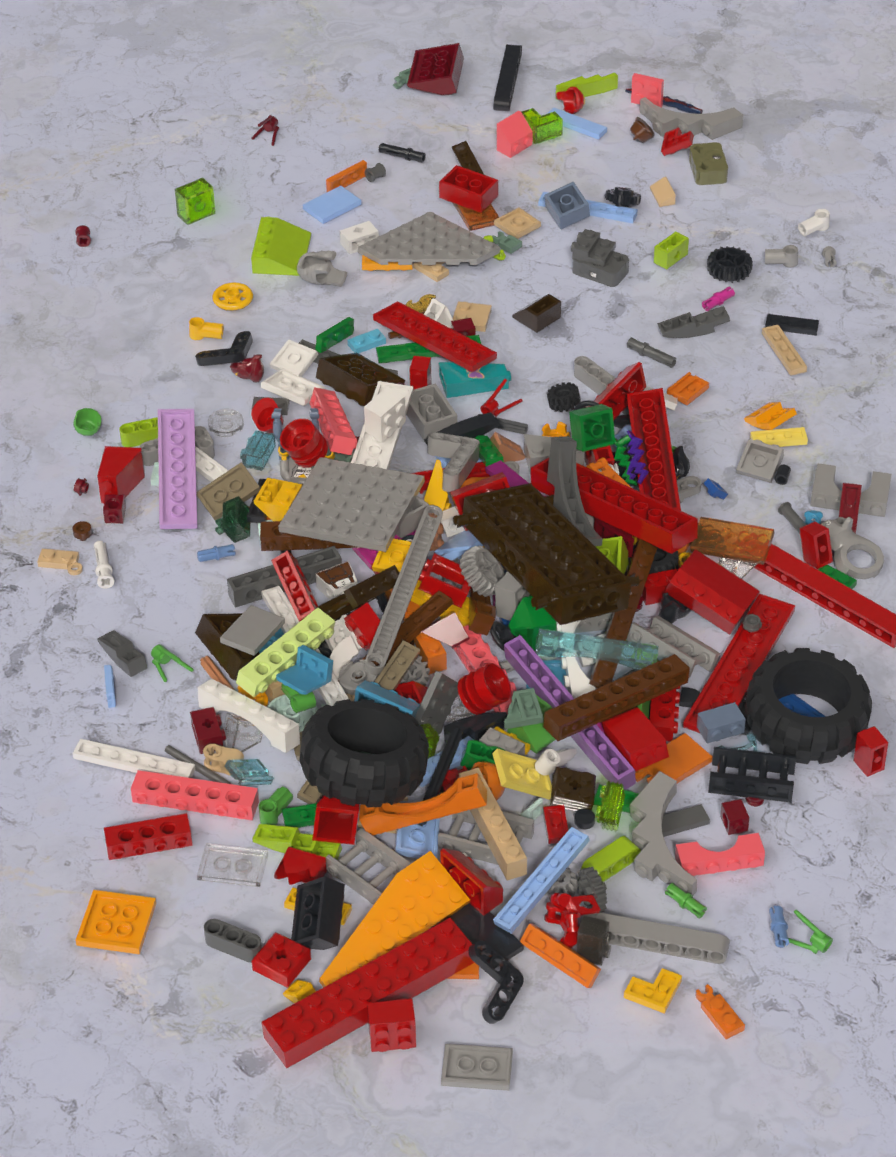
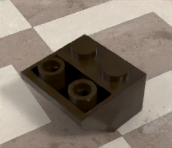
[512,294,561,333]

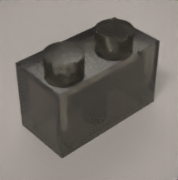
[577,915,612,966]

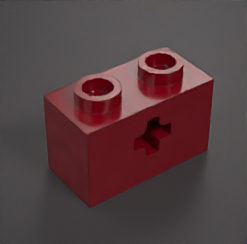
[190,707,226,754]

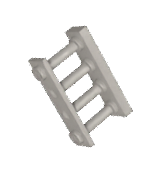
[626,616,720,678]
[438,810,534,865]
[326,828,411,905]

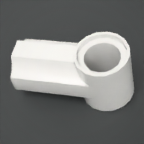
[798,209,830,237]

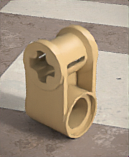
[203,744,244,776]

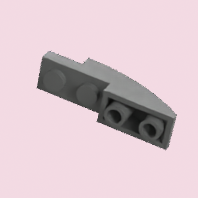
[657,306,730,338]

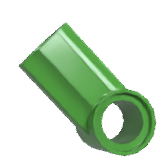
[281,684,316,713]
[259,786,293,825]

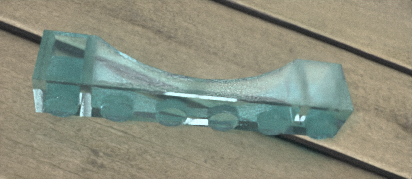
[535,629,659,670]

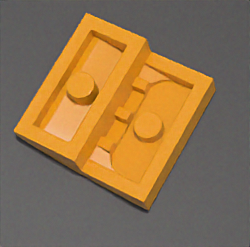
[744,402,797,430]

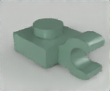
[393,68,411,89]

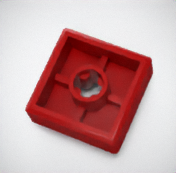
[251,932,311,987]

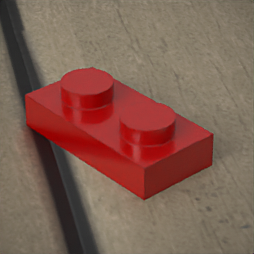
[543,805,568,844]

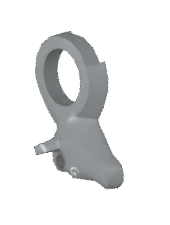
[821,517,884,579]

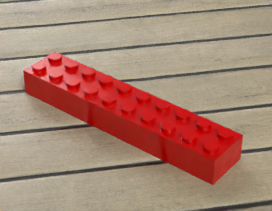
[627,388,681,511]
[531,458,698,554]
[261,918,475,1068]

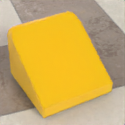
[283,980,316,1003]

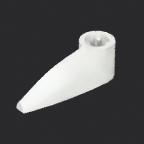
[535,749,577,776]

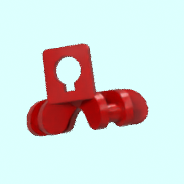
[544,893,601,948]

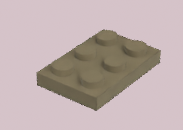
[196,462,261,521]

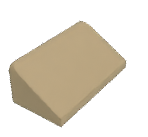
[650,177,676,207]

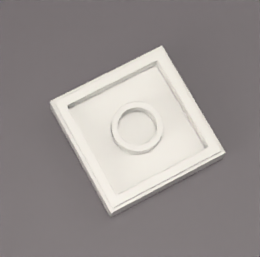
[270,340,318,377]

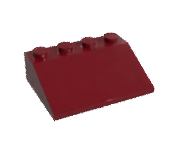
[407,43,464,95]

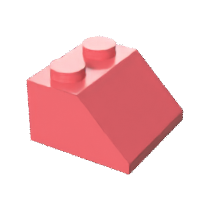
[497,111,533,158]

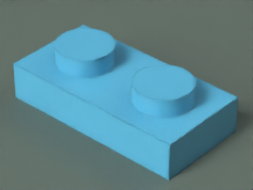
[347,329,386,353]

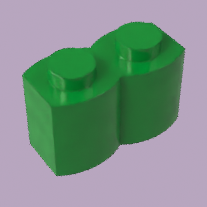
[460,740,505,770]

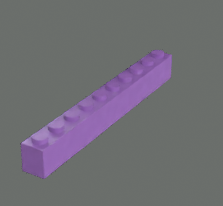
[504,635,636,790]

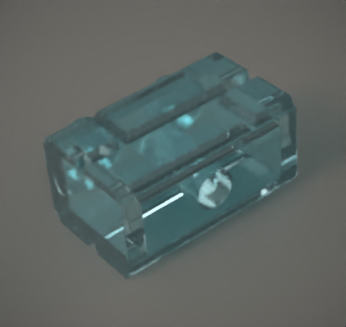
[240,431,276,471]

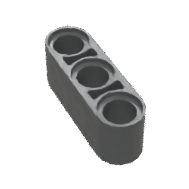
[204,919,262,963]

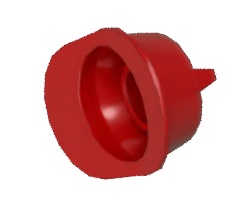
[251,398,284,434]

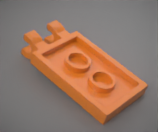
[635,733,713,783]

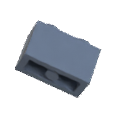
[697,702,745,744]

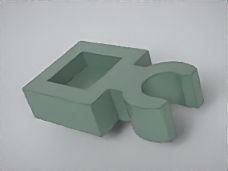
[492,231,522,254]

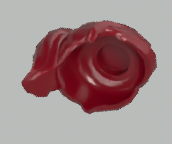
[230,354,264,383]

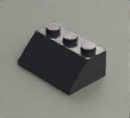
[291,876,345,950]

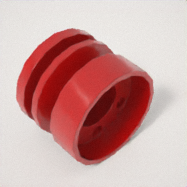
[280,419,328,468]
[457,663,512,715]

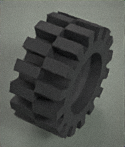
[547,382,581,412]

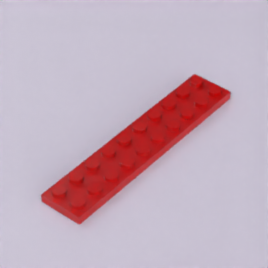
[683,594,795,733]

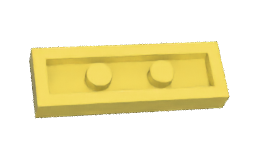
[750,427,808,447]

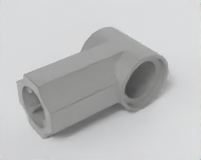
[765,245,798,268]

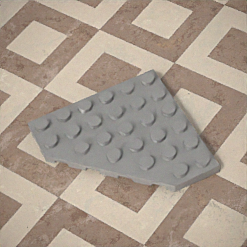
[358,212,500,265]

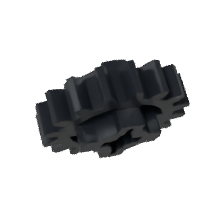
[605,187,641,207]

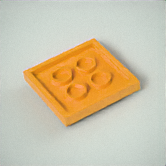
[76,890,156,954]

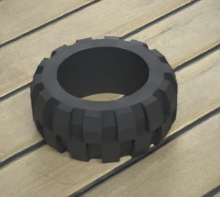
[745,648,872,764]
[299,699,429,808]

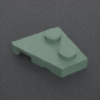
[504,688,543,729]

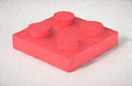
[631,73,664,108]

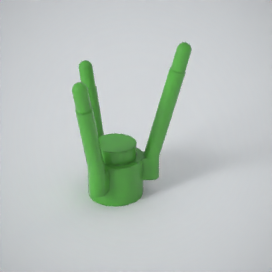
[151,644,194,682]
[788,910,833,954]

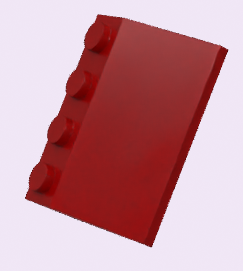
[665,549,760,635]

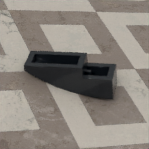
[444,712,508,742]

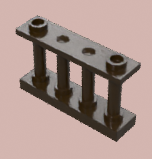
[318,565,399,620]

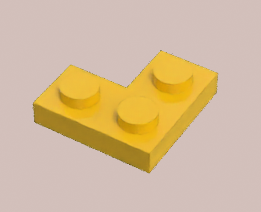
[624,968,682,1014]

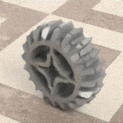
[459,545,505,597]

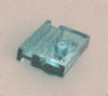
[224,759,274,786]

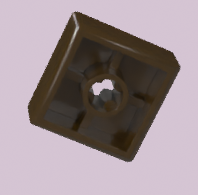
[550,767,596,811]

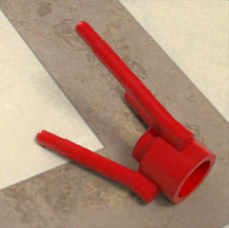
[480,379,523,417]

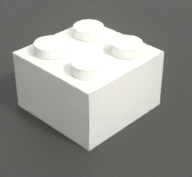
[364,386,406,442]

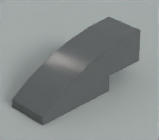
[97,630,147,677]

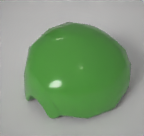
[73,408,101,436]

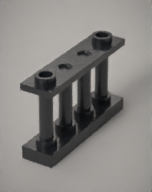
[708,747,796,803]

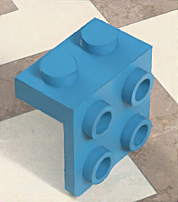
[276,645,333,694]

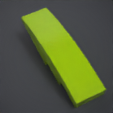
[556,72,618,100]
[252,824,342,860]

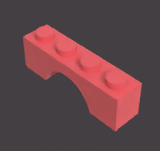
[675,833,765,876]

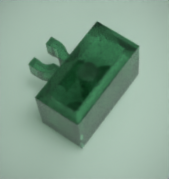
[215,496,250,543]

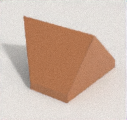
[490,432,526,462]

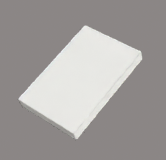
[261,369,325,406]

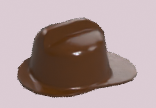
[630,117,655,143]

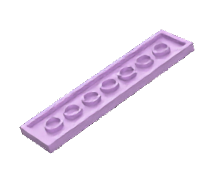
[158,409,197,529]

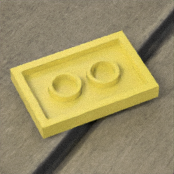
[492,748,552,800]

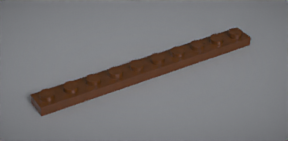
[589,539,657,688]

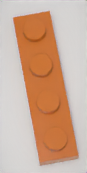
[520,923,601,988]

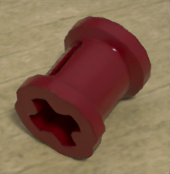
[75,225,91,247]

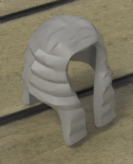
[297,250,347,287]

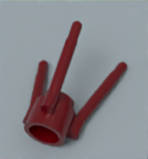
[251,115,279,146]

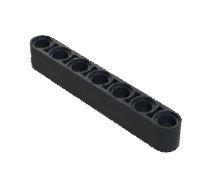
[493,44,522,111]

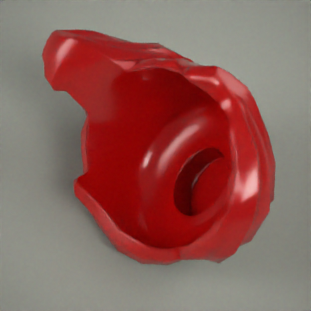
[556,86,585,114]

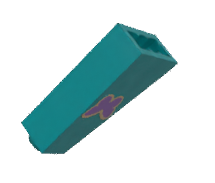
[439,362,511,398]

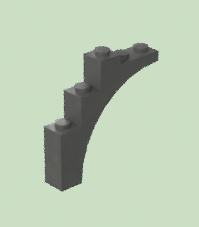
[547,436,603,546]

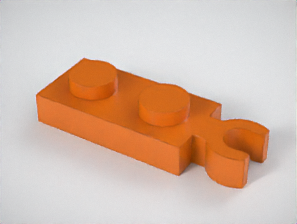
[695,984,745,1039]

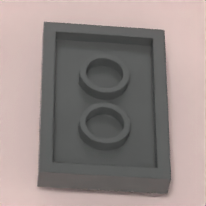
[415,671,458,740]

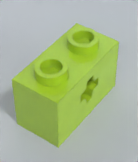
[654,232,689,270]

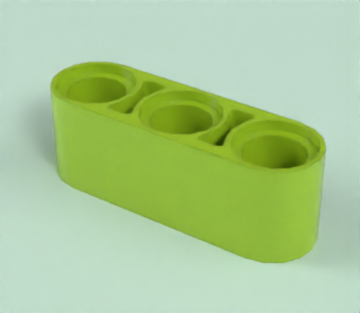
[119,417,158,447]
[581,836,641,882]

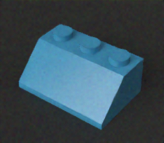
[354,680,420,718]

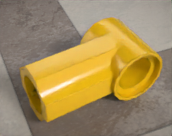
[189,317,224,340]

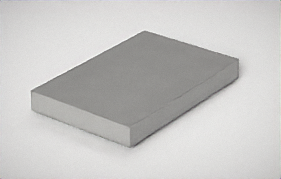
[220,605,285,656]
[441,1044,513,1091]

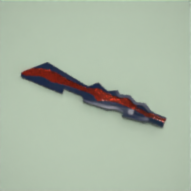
[625,88,703,114]

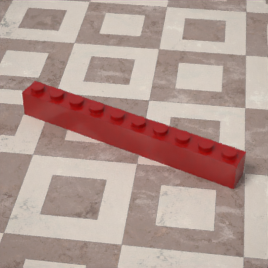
[738,533,896,648]

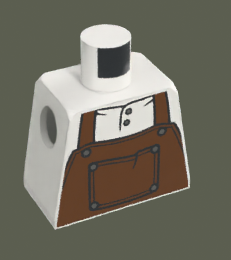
[315,561,358,600]

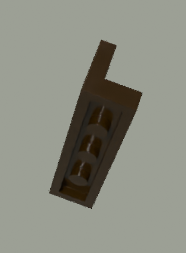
[452,141,484,175]

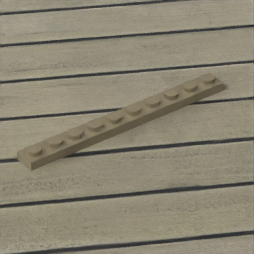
[297,640,420,804]

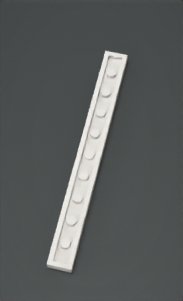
[261,586,349,706]

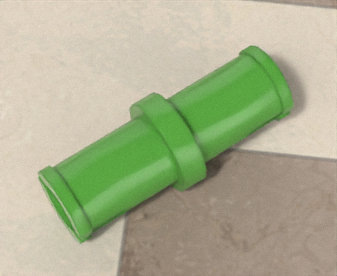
[665,883,707,919]

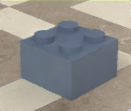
[544,181,590,230]

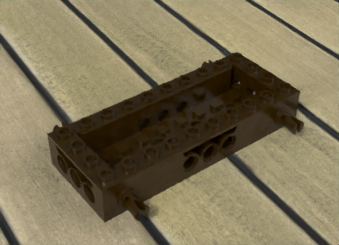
[453,483,640,625]

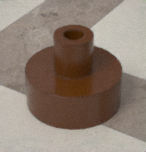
[72,521,92,541]

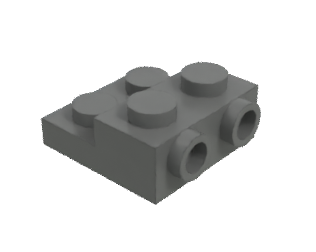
[571,229,616,266]

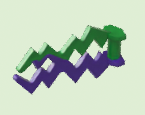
[613,430,648,485]

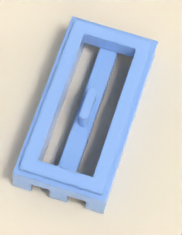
[104,665,116,708]

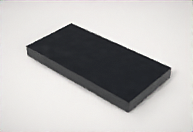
[444,903,524,969]

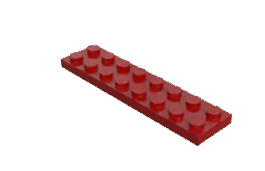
[373,301,497,372]

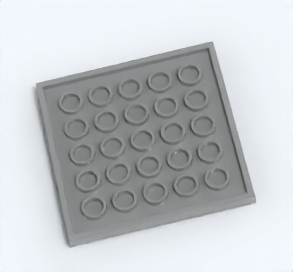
[278,457,425,552]

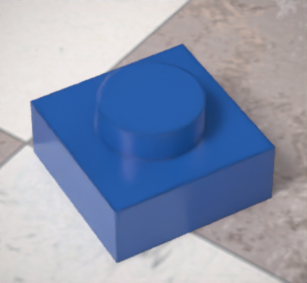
[703,478,728,500]

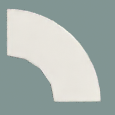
[329,635,359,680]

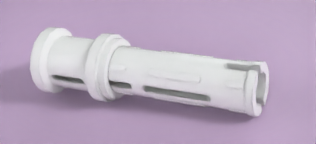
[94,541,114,589]

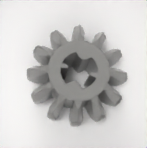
[544,868,578,900]

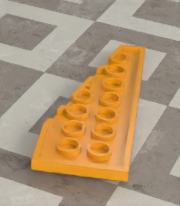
[319,851,470,987]

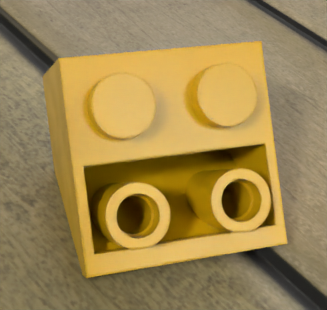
[254,478,302,521]

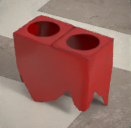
[274,847,327,885]

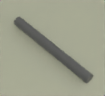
[165,745,231,784]

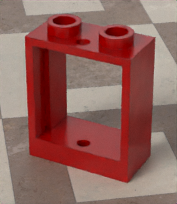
[418,553,471,608]

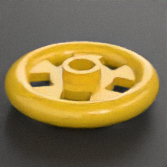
[212,282,253,310]

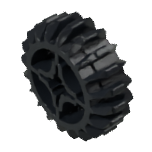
[707,246,753,283]

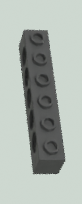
[227,546,342,608]

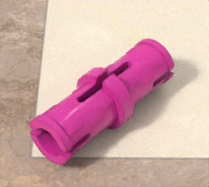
[702,286,735,311]

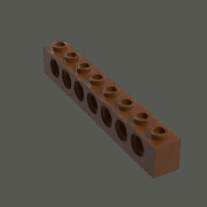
[543,654,690,741]

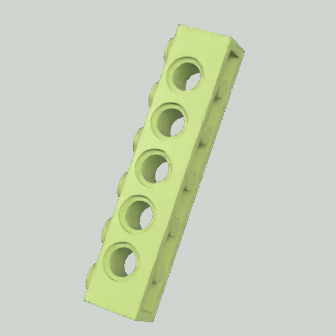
[236,608,335,697]

